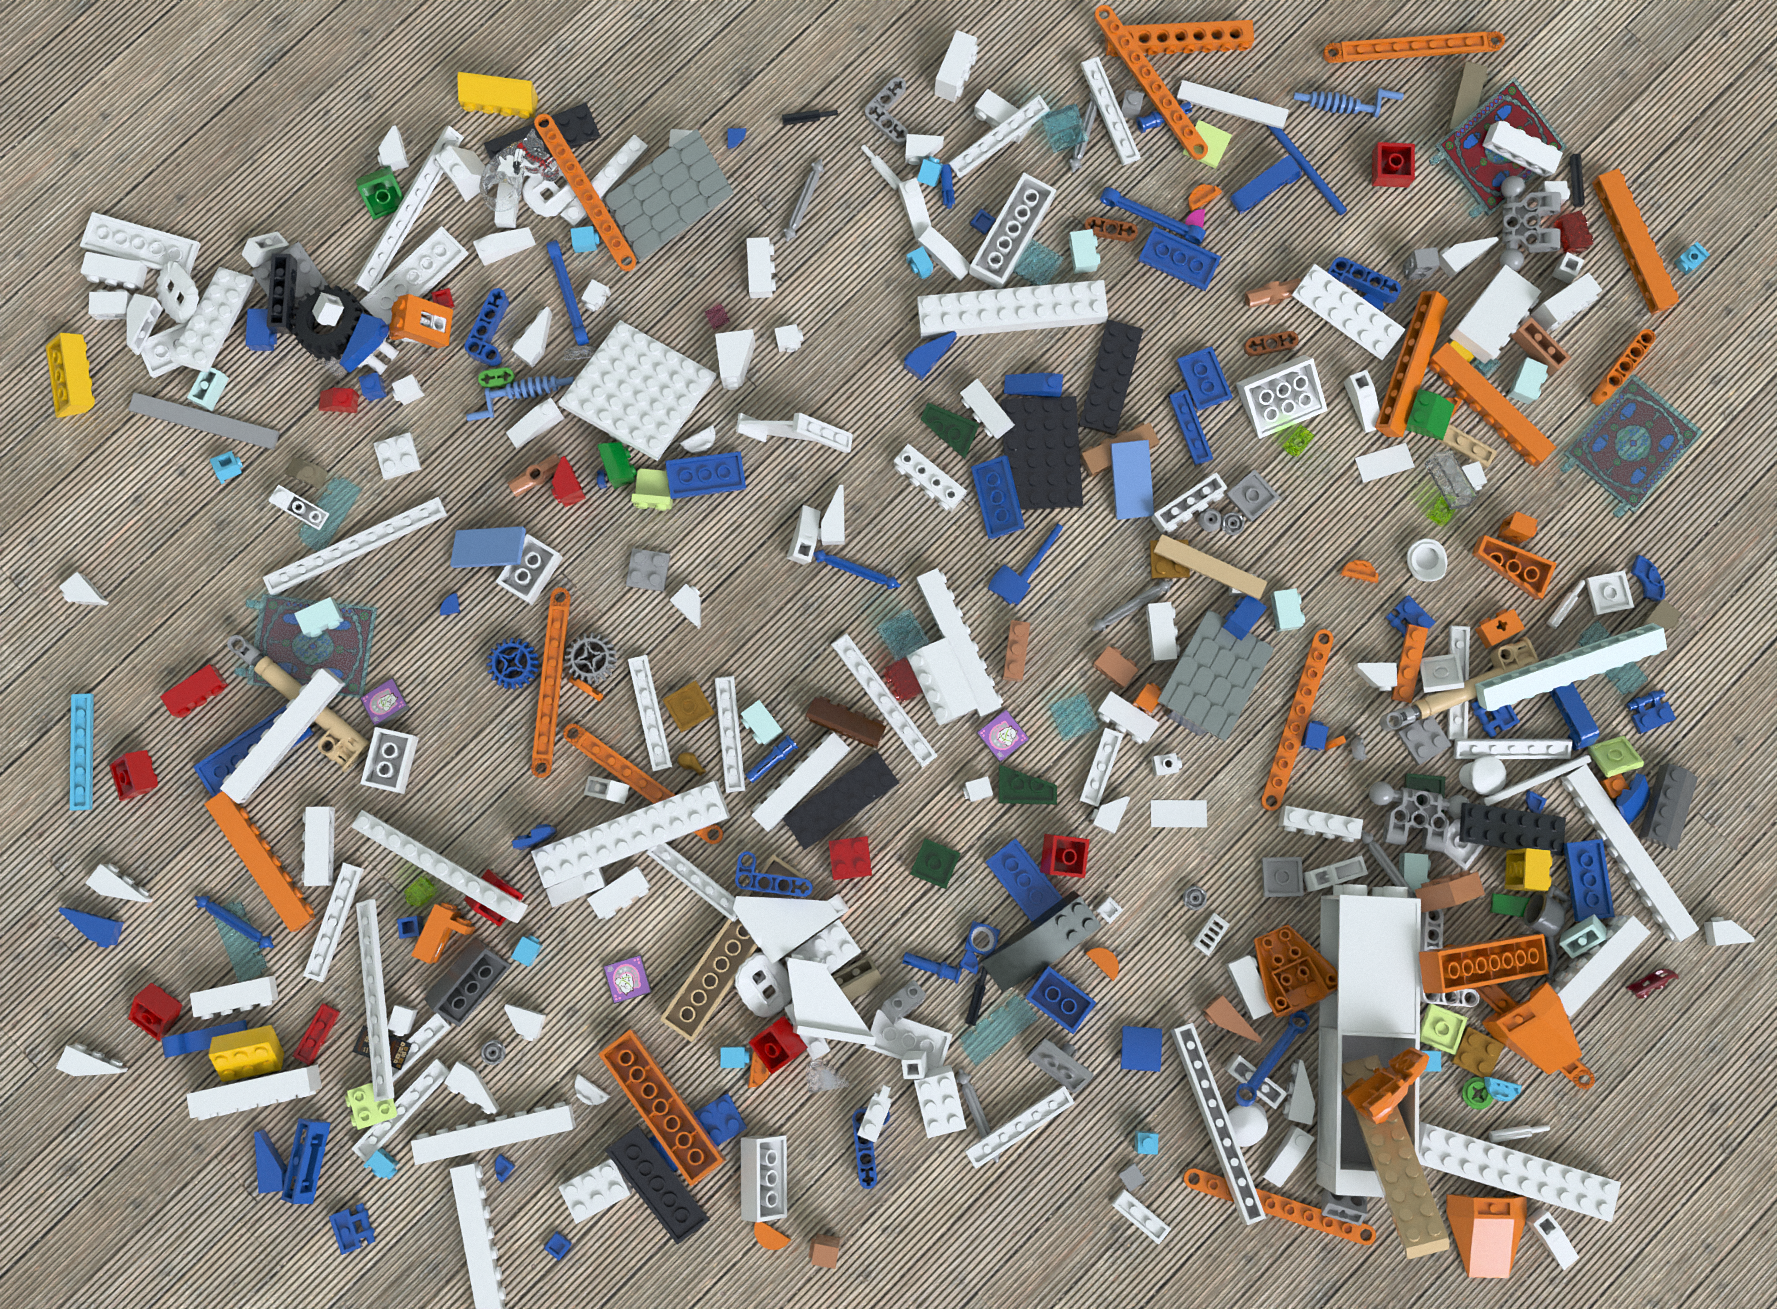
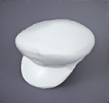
[1407,538,1448,582]
[1459,756,1507,795]
[1227,1102,1268,1147]

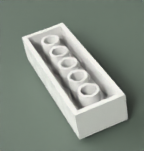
[969,173,1056,289]
[1550,915,1651,1017]
[186,1064,322,1121]

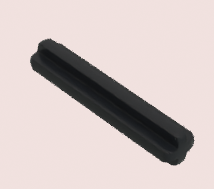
[1570,154,1585,208]

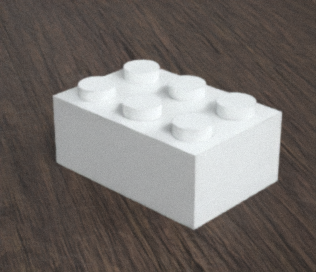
[935,30,979,103]
[1531,272,1602,331]
[496,534,563,605]
[360,727,419,794]
[791,919,862,974]
[914,1065,967,1138]
[558,1158,633,1224]

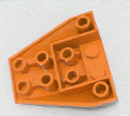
[1253,924,1338,1017]
[1481,982,1582,1075]
[1446,1194,1527,1278]

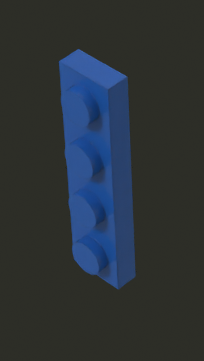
[1168,389,1213,466]

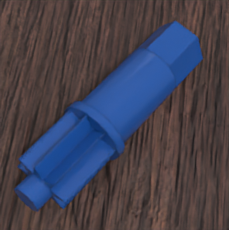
[941,164,955,209]

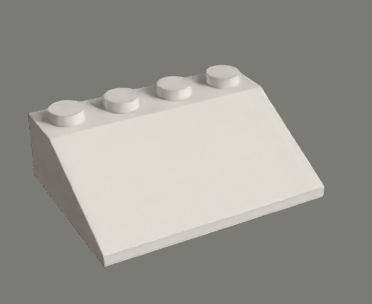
[1236,355,1328,439]

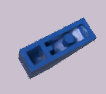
[339,313,389,373]
[904,331,957,381]
[1004,373,1063,397]
[59,907,124,948]
[254,1130,288,1194]

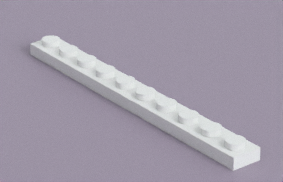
[354,126,464,293]
[263,497,447,596]
[356,899,394,1102]

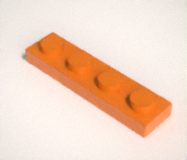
[1391,624,1428,703]

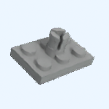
[1027,1038,1094,1094]

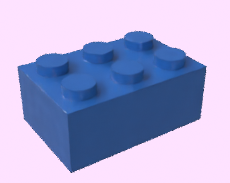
[1024,966,1097,1035]

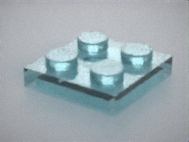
[1013,239,1064,286]
[1049,693,1099,742]

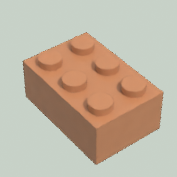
[1415,870,1485,913]

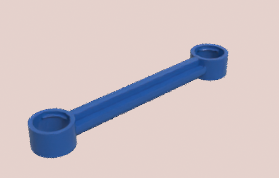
[1100,187,1206,245]
[546,240,590,346]
[1235,1011,1310,1107]

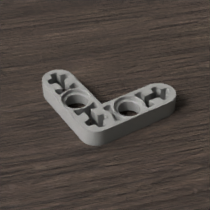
[865,77,908,146]

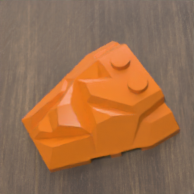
[1341,1047,1430,1125]

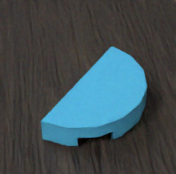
[1484,1077,1522,1101]

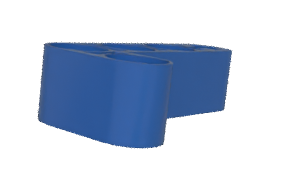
[1230,155,1302,214]
[1327,257,1401,303]
[465,288,509,367]
[1549,682,1599,751]
[735,851,813,897]
[161,1020,248,1058]
[852,1107,890,1189]

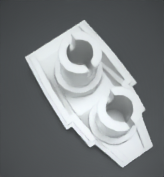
[358,335,399,375]

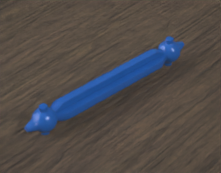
[813,550,901,589]
[194,895,274,949]

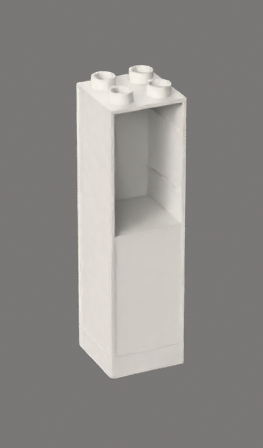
[1316,884,1421,1197]

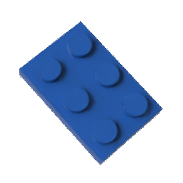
[1176,346,1233,412]

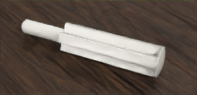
[861,145,902,190]
[1546,580,1586,629]
[1488,1125,1550,1143]

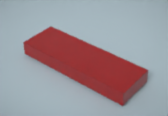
[292,1003,341,1066]

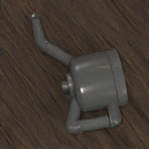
[1524,884,1572,980]

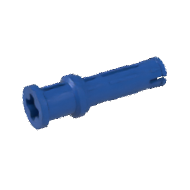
[1136,101,1192,133]
[745,735,799,783]
[902,952,963,984]

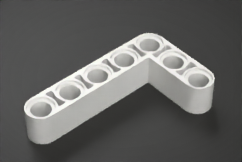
[1420,909,1480,1007]

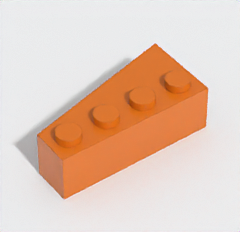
[1472,535,1557,600]

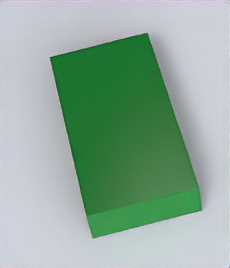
[1490,893,1531,917]

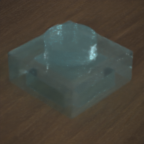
[1473,358,1501,378]

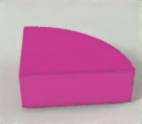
[1185,209,1205,228]

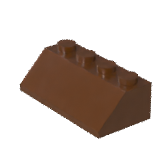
[805,696,886,749]

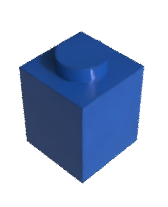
[359,372,387,401]
[1301,720,1329,751]
[397,916,424,939]

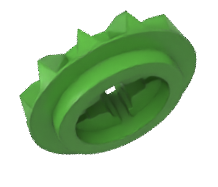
[1461,1077,1493,1110]

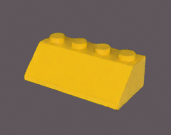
[457,72,538,119]
[45,333,95,418]

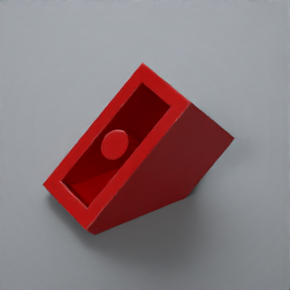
[319,387,359,413]

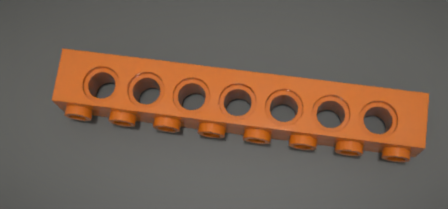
[1104,20,1254,57]

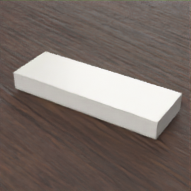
[1111,1188,1171,1244]

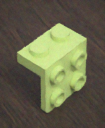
[631,469,673,511]
[345,1082,397,1130]

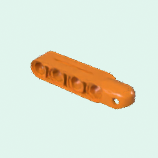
[1591,329,1656,406]

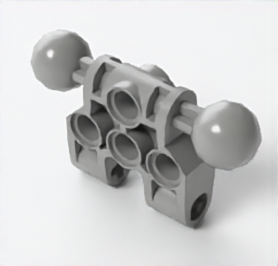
[1499,176,1561,271]
[1369,781,1470,852]

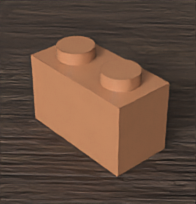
[1092,645,1139,689]

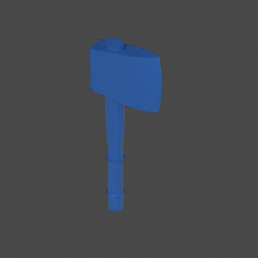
[987,523,1063,606]

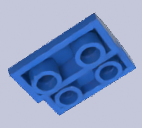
[1616,773,1651,825]
[512,824,557,850]
[1120,1026,1162,1072]

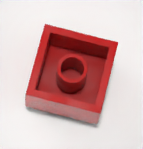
[1372,142,1415,188]
[1040,833,1090,878]
[829,836,872,881]
[748,1016,808,1075]

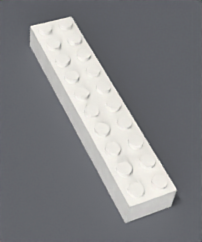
[917,280,1108,339]
[531,781,731,888]
[1419,1122,1621,1222]

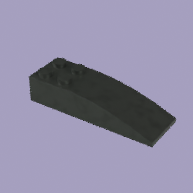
[980,890,1102,992]

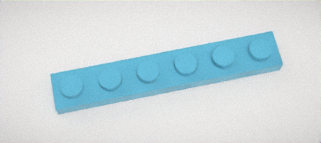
[70,693,94,811]

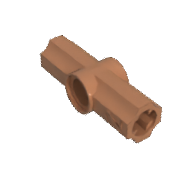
[1245,278,1301,308]
[507,453,560,497]

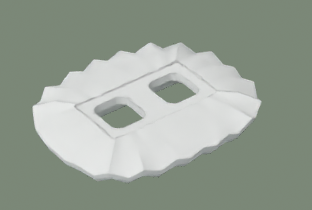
[522,159,577,217]
[155,261,199,324]
[734,951,792,1018]

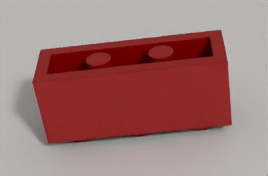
[160,664,228,718]

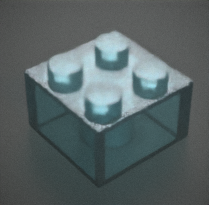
[1041,103,1089,153]
[877,609,930,664]

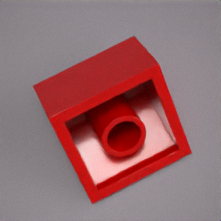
[551,456,586,508]
[109,750,158,802]
[463,869,524,927]
[128,982,183,1042]

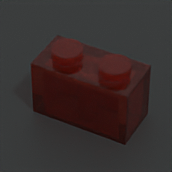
[1554,210,1594,255]
[883,657,923,704]

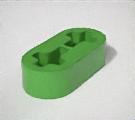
[478,368,515,389]

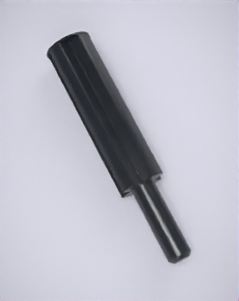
[782,110,838,125]
[965,966,988,1026]

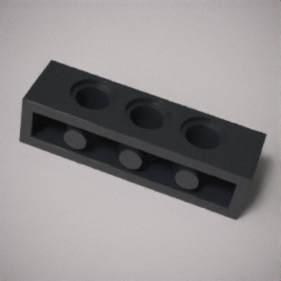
[267,253,298,334]

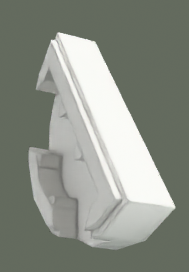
[680,425,716,454]
[575,1074,611,1105]

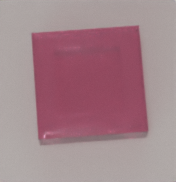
[705,304,730,330]

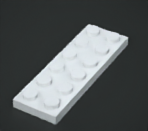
[80,212,201,275]
[360,226,468,326]
[1291,264,1406,360]
[170,267,256,373]

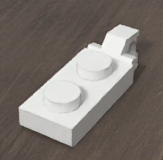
[857,1084,892,1143]

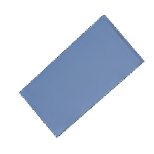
[1110,440,1154,520]
[450,526,526,568]

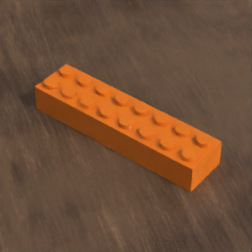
[1419,934,1549,993]
[598,1029,727,1186]

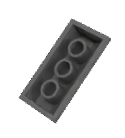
[1638,763,1698,851]
[424,937,511,1027]

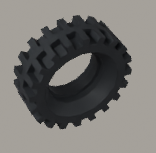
[291,285,367,361]

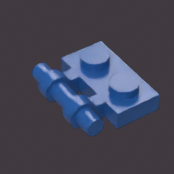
[1386,595,1436,638]
[1627,689,1676,734]
[1471,700,1520,738]
[329,1203,376,1255]

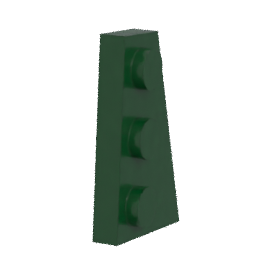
[920,402,980,459]
[998,765,1057,805]

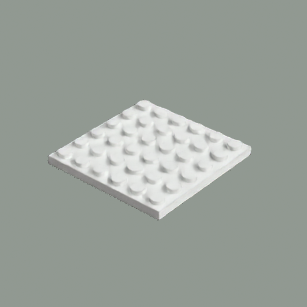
[559,320,716,461]

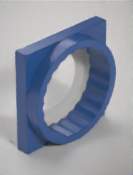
[964,921,1000,956]

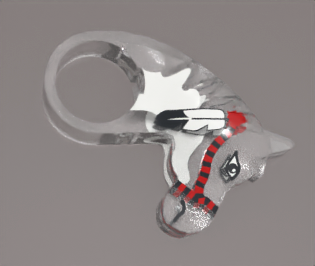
[479,129,560,212]

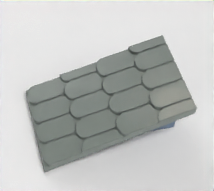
[604,129,734,263]
[1157,609,1275,742]

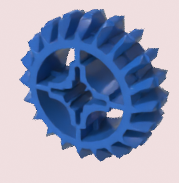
[486,638,539,690]

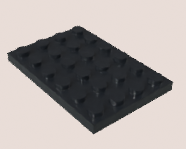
[1001,396,1083,511]

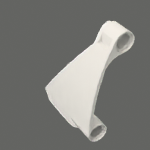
[733,893,850,964]

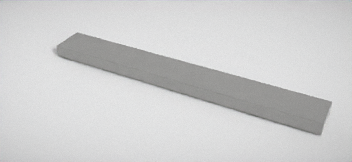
[128,392,280,450]

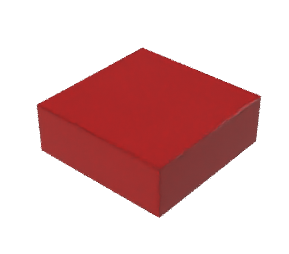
[431,288,455,308]

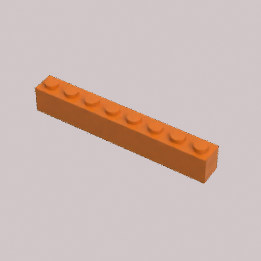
[1592,168,1679,315]
[1375,291,1449,437]
[1428,342,1556,467]
[204,791,316,932]

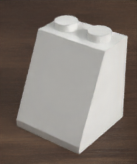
[435,146,496,202]
[715,329,756,390]

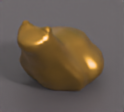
[677,752,706,776]

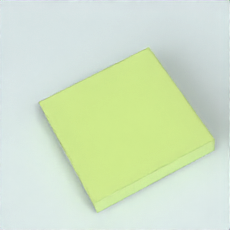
[1183,120,1232,169]
[1587,735,1644,777]
[1420,1003,1468,1055]

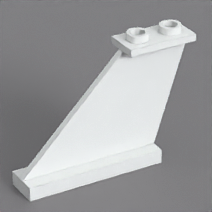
[736,413,853,453]
[785,954,875,1045]

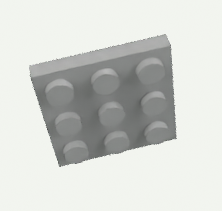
[252,241,329,310]

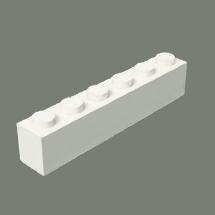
[751,732,850,832]

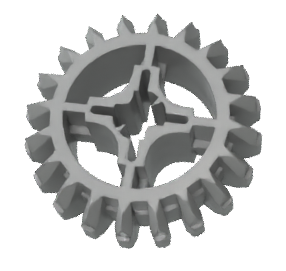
[565,632,618,685]

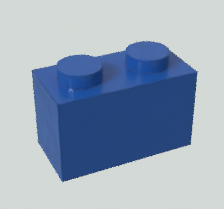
[246,309,277,351]
[1223,595,1267,641]

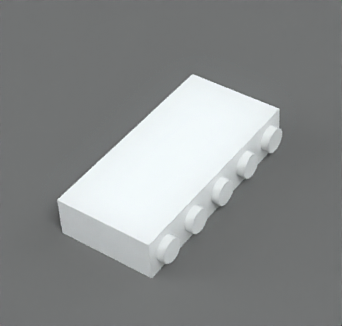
[1449,264,1542,364]

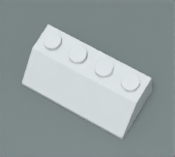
[907,637,980,726]
[741,1135,787,1222]

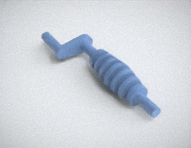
[1293,88,1404,118]
[466,376,575,421]

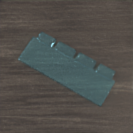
[298,477,362,552]
[1578,620,1648,695]
[213,901,268,983]
[960,995,1038,1066]

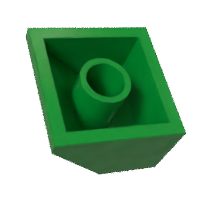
[356,166,404,220]
[1406,389,1455,441]
[597,442,637,489]

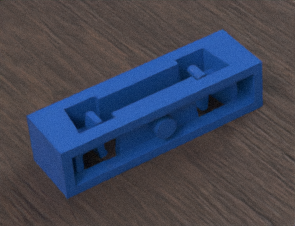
[281,1118,330,1204]

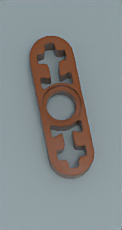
[1084,217,1138,242]
[1244,331,1299,357]

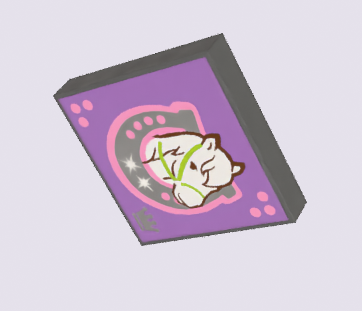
[360,677,410,728]
[976,709,1030,763]
[603,954,652,1004]

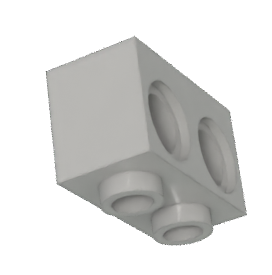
[1403,247,1440,281]
[881,980,927,1025]
[1321,1189,1367,1226]

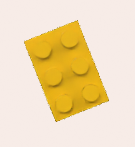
[1504,848,1552,892]
[208,1025,285,1082]

